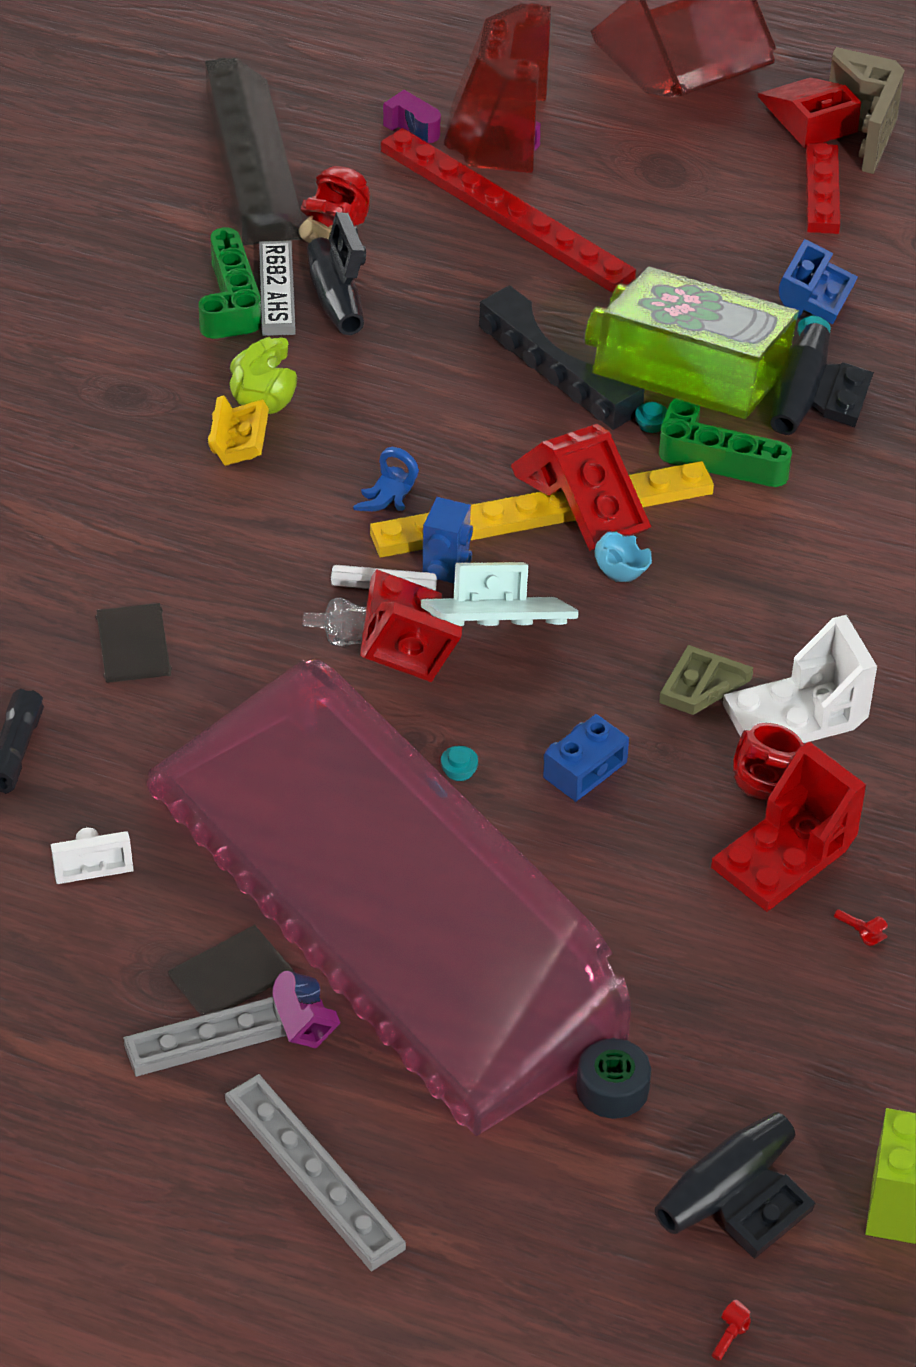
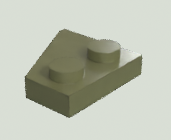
[659,645,754,715]

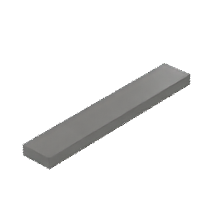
[225,1074,406,1272]

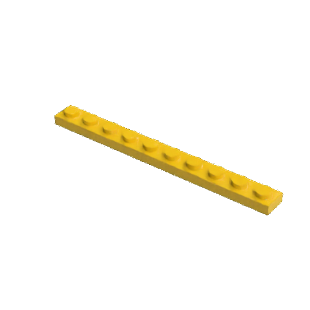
[370,461,714,558]

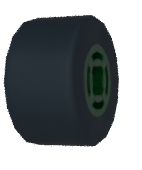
[576,1038,651,1119]

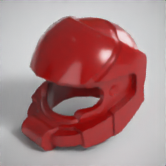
[300,166,370,227]
[733,723,804,801]

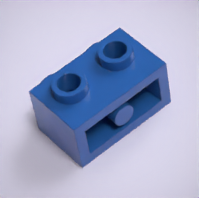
[423,497,473,583]
[543,714,629,802]

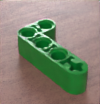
[199,227,261,339]
[659,396,792,487]

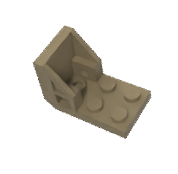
[829,47,905,174]

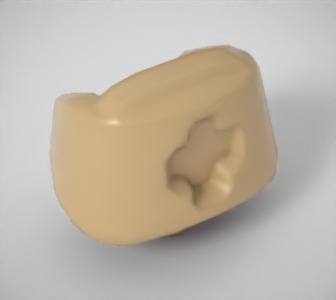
[299,216,332,243]

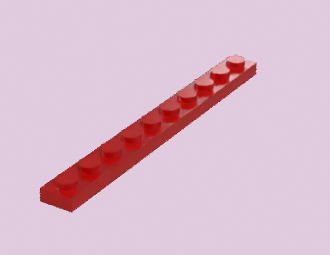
[381,128,636,294]

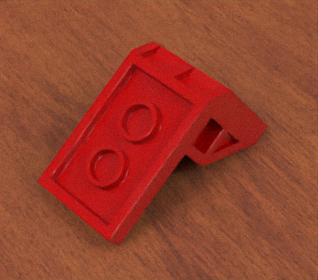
[511,424,651,551]
[360,569,462,682]
[711,741,866,912]

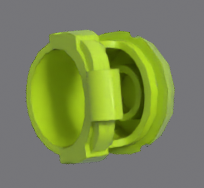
[230,337,297,414]

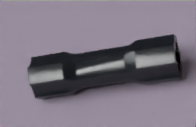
[0,688,44,794]

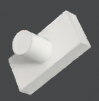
[51,828,134,884]

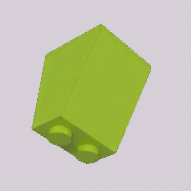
[865,1108,916,1244]

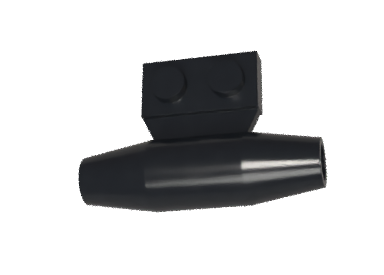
[307,212,366,335]
[770,323,874,435]
[654,1112,816,1259]

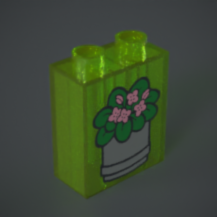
[585,266,799,419]

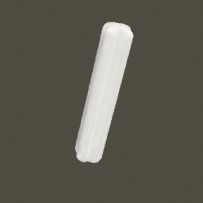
[331,565,437,591]

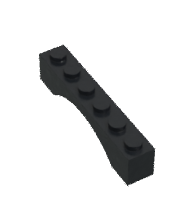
[479,285,645,430]

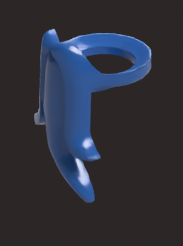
[353,447,419,512]

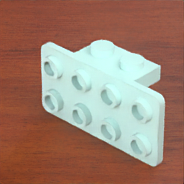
[421,562,579,626]

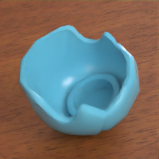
[595,532,652,582]

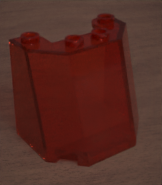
[444,3,551,173]

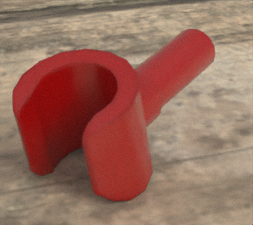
[834,909,888,946]
[711,1300,751,1361]

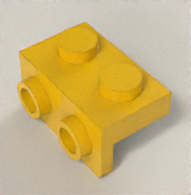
[208,395,269,466]

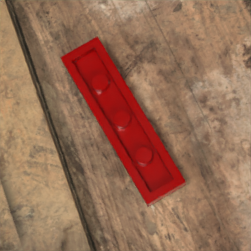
[806,143,840,234]

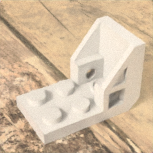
[723,615,877,743]

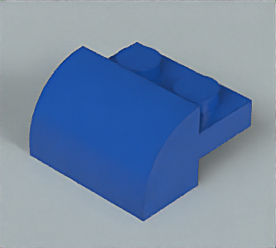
[779,239,858,324]

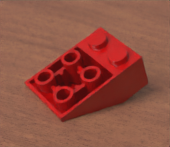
[758,77,862,148]

